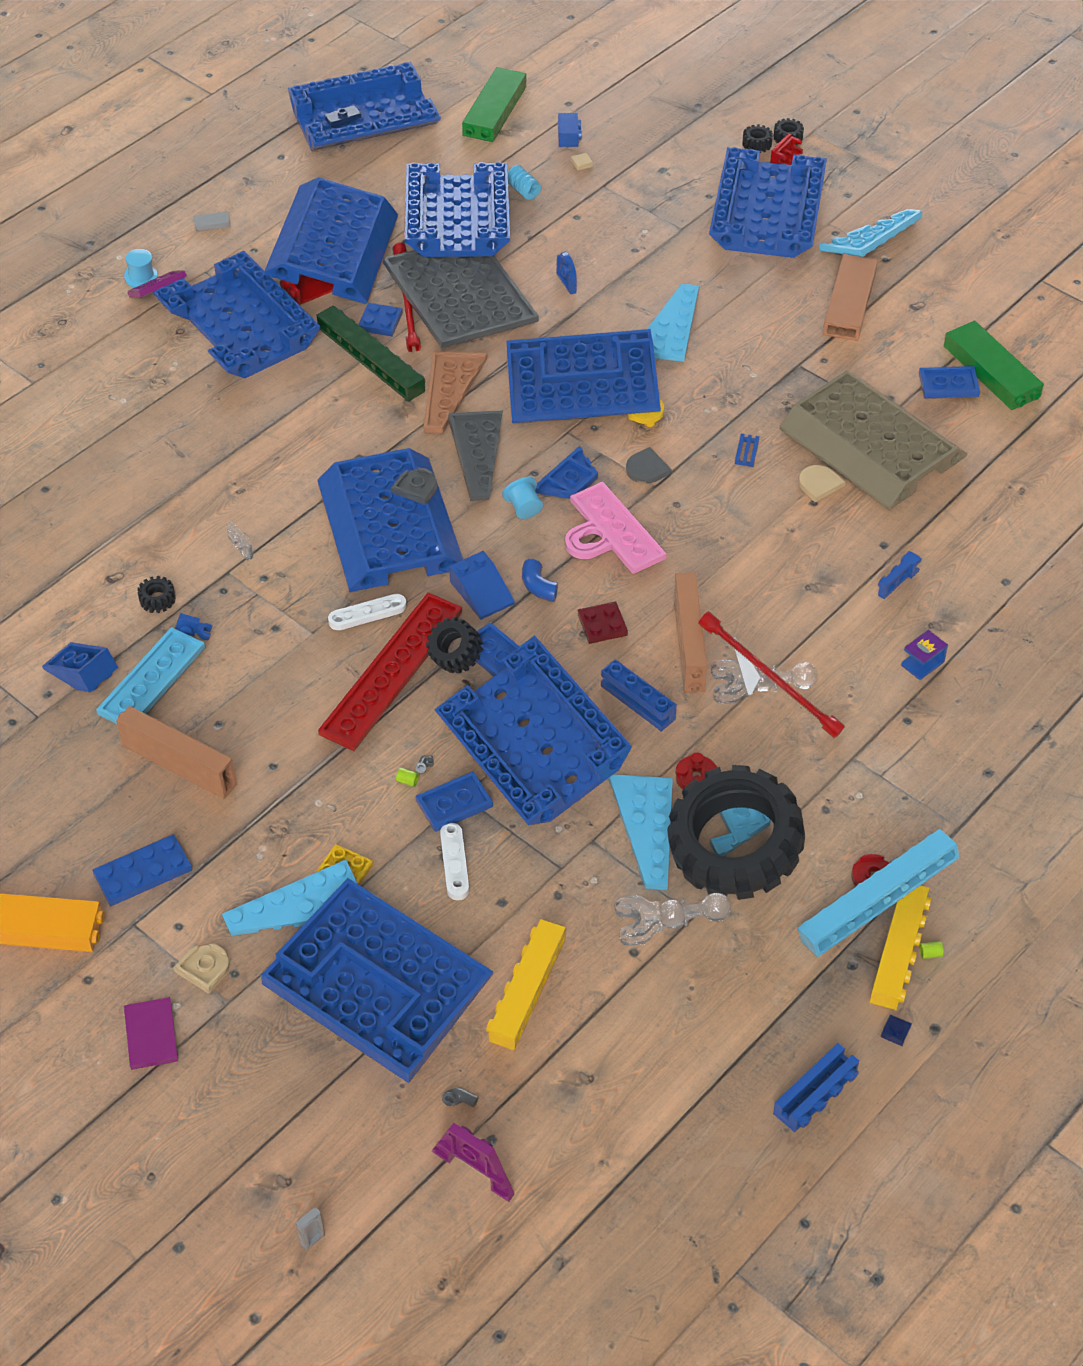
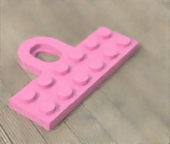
[565,482,666,574]

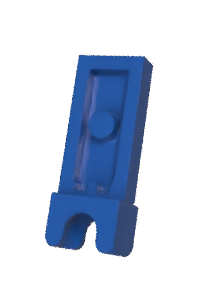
[878,551,922,599]

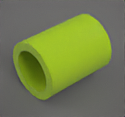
[396,767,419,787]
[919,941,944,959]

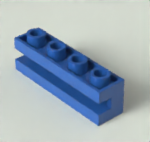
[601,659,677,732]
[773,1043,860,1132]

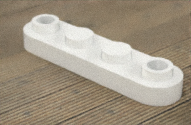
[328,594,406,630]
[440,823,469,900]

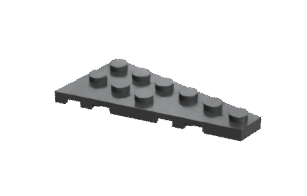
[448,410,503,501]

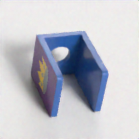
[901,630,948,680]

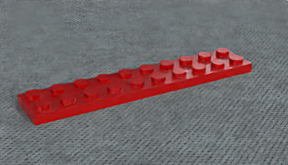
[318,592,462,751]

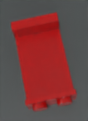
[280,275,334,305]

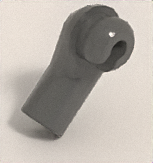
[416,755,434,774]
[442,1087,479,1107]

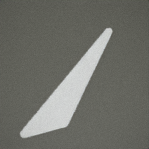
[734,637,760,695]

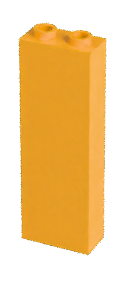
[0,893,105,952]

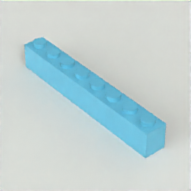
[798,829,960,958]

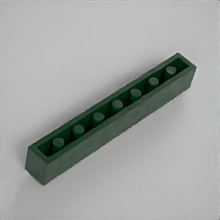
[316,305,425,402]

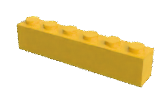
[870,885,932,1011]
[486,919,566,1051]

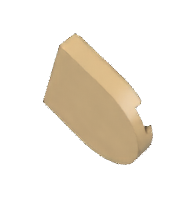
[799,465,845,502]
[173,944,229,994]

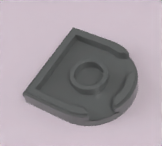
[626,447,672,483]
[391,468,437,505]

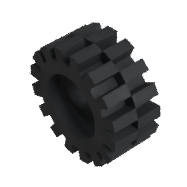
[773,118,804,146]
[742,124,773,153]
[137,576,176,613]

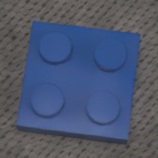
[358,302,403,337]

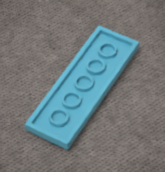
[96,627,205,724]

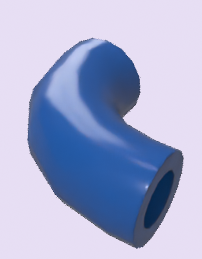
[522,559,558,602]

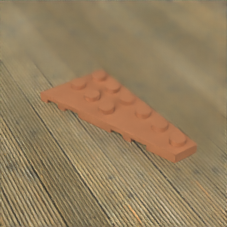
[424,351,487,433]

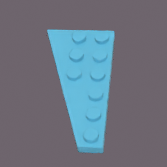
[819,209,922,257]
[608,775,673,890]

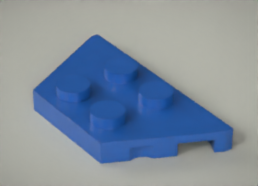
[535,446,598,499]

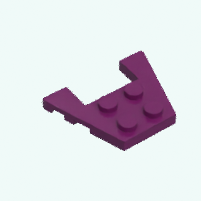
[432,1123,515,1202]

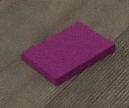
[127,270,187,298]
[124,997,178,1070]

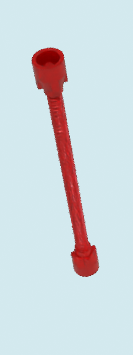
[393,242,421,352]
[698,611,845,739]

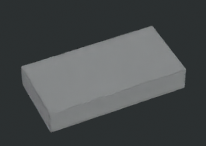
[194,211,230,231]
[295,1207,325,1250]

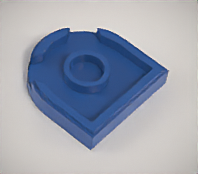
[556,252,577,294]

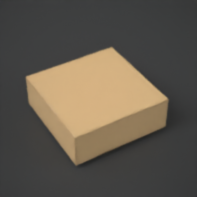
[571,153,593,171]

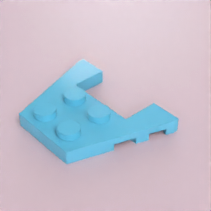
[710,808,771,857]

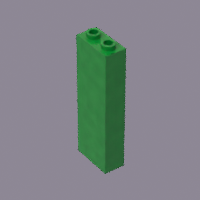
[462,67,527,142]
[944,320,1044,410]

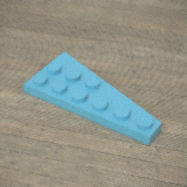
[647,284,699,362]
[222,860,357,936]

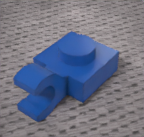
[175,613,212,640]

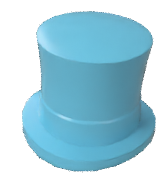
[124,249,158,288]
[502,477,543,519]

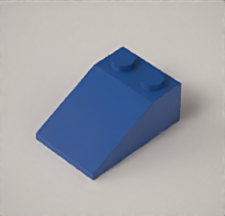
[449,551,515,620]
[42,642,118,692]

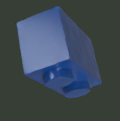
[558,113,582,147]

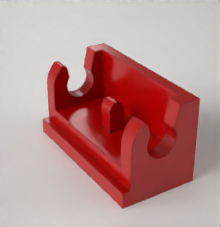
[770,133,803,165]

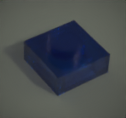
[881,1014,912,1047]

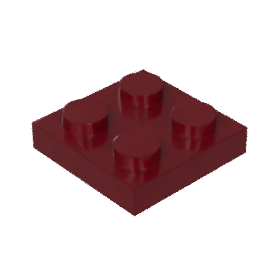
[578,601,628,644]

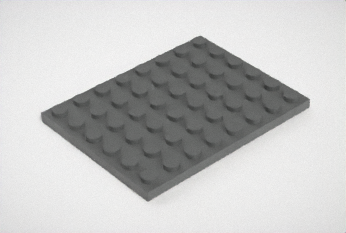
[383,250,539,348]

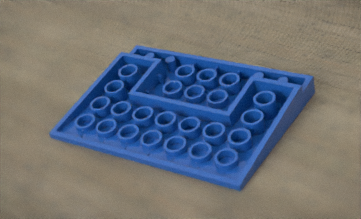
[506,329,661,423]
[261,878,493,1083]

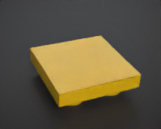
[315,844,374,885]

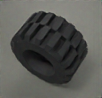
[426,617,483,674]

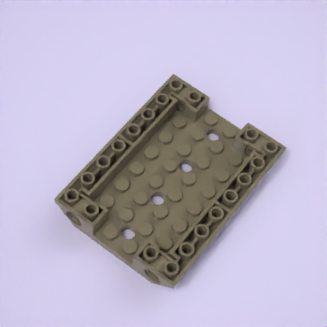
[780,370,968,510]

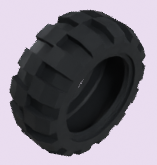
[667,765,805,900]

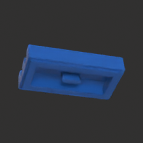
[735,434,760,467]

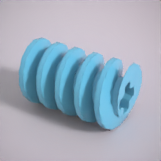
[508,165,541,200]

